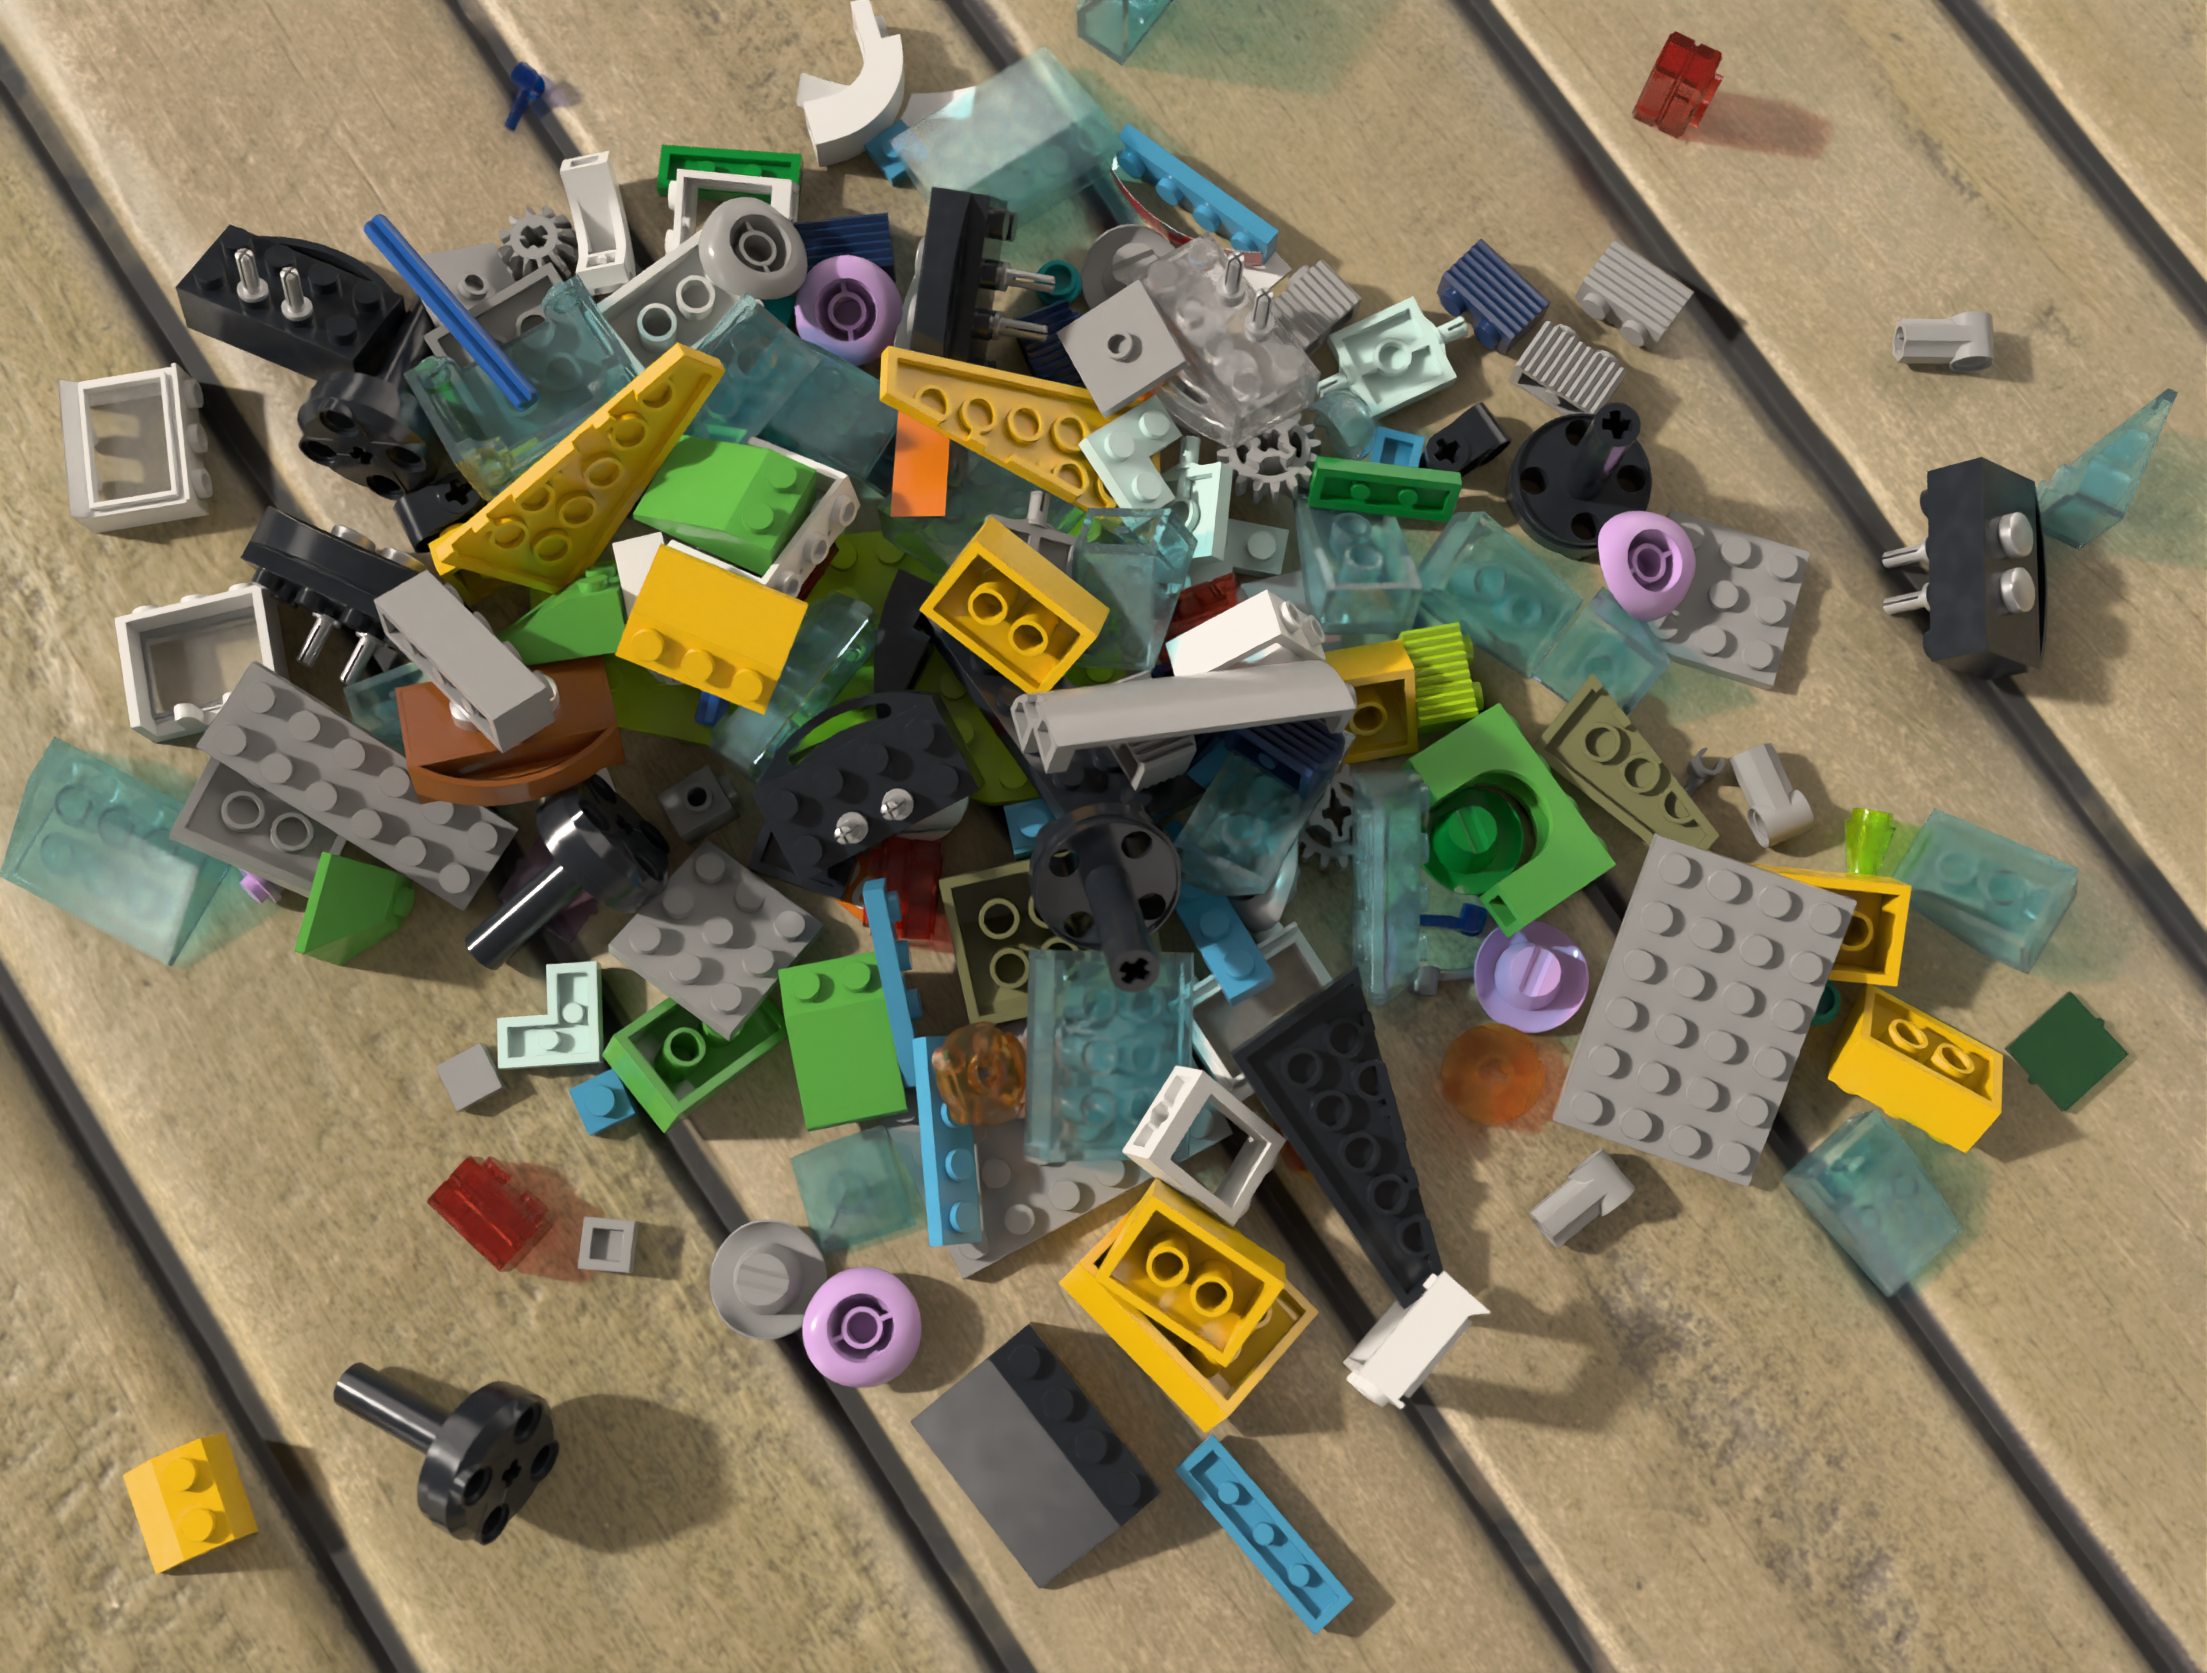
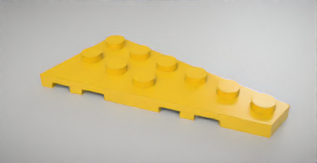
[435,342,726,594]
[879,346,1160,547]

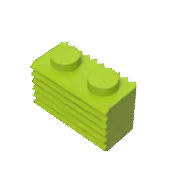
[1397,622,1484,736]

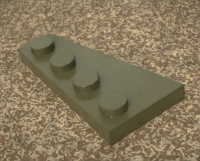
[1532,673,1720,850]

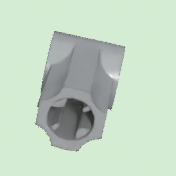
[1892,311,1995,373]
[1729,742,1814,848]
[1528,1148,1636,1248]

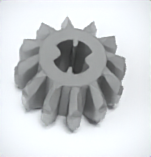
[498,205,579,281]

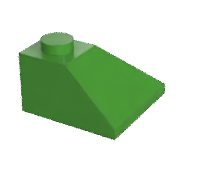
[294,852,415,966]

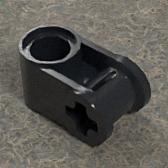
[1418,402,1513,478]
[393,471,494,554]

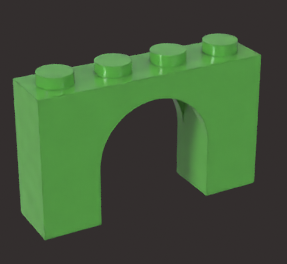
[1393,703,1616,938]

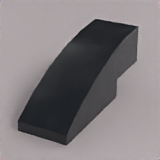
[874,569,935,719]

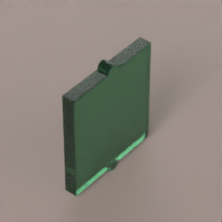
[2004,991,2128,1112]

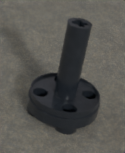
[297,294,447,501]
[1505,403,1652,560]
[465,773,670,970]
[1029,802,1181,993]
[333,1362,559,1545]

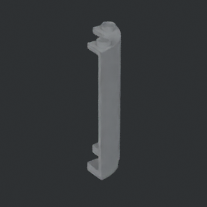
[1010,660,1357,774]

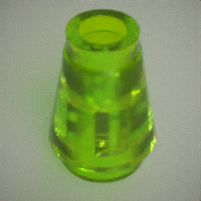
[1845,808,1896,876]

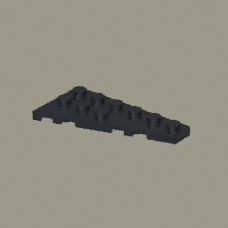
[921,615,1207,838]
[1228,965,1444,1309]

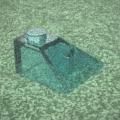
[1533,587,1671,716]
[790,1125,917,1255]

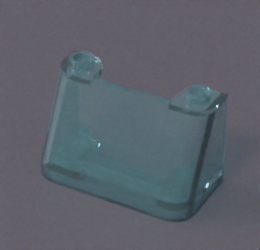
[403,275,639,502]

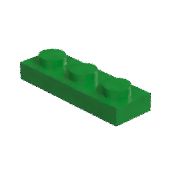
[657,145,804,206]
[1307,456,1462,523]

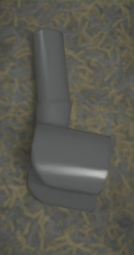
[1683,748,1725,798]
[1408,966,1474,997]

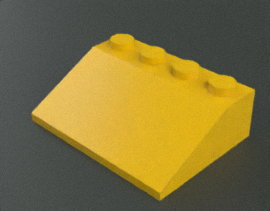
[1059,1202,1319,1433]

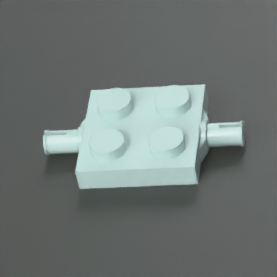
[1315,296,1469,423]
[1136,436,1233,600]

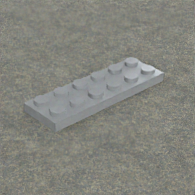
[196,661,521,911]

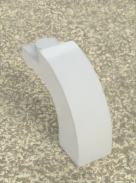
[803,0,905,168]
[560,151,636,296]

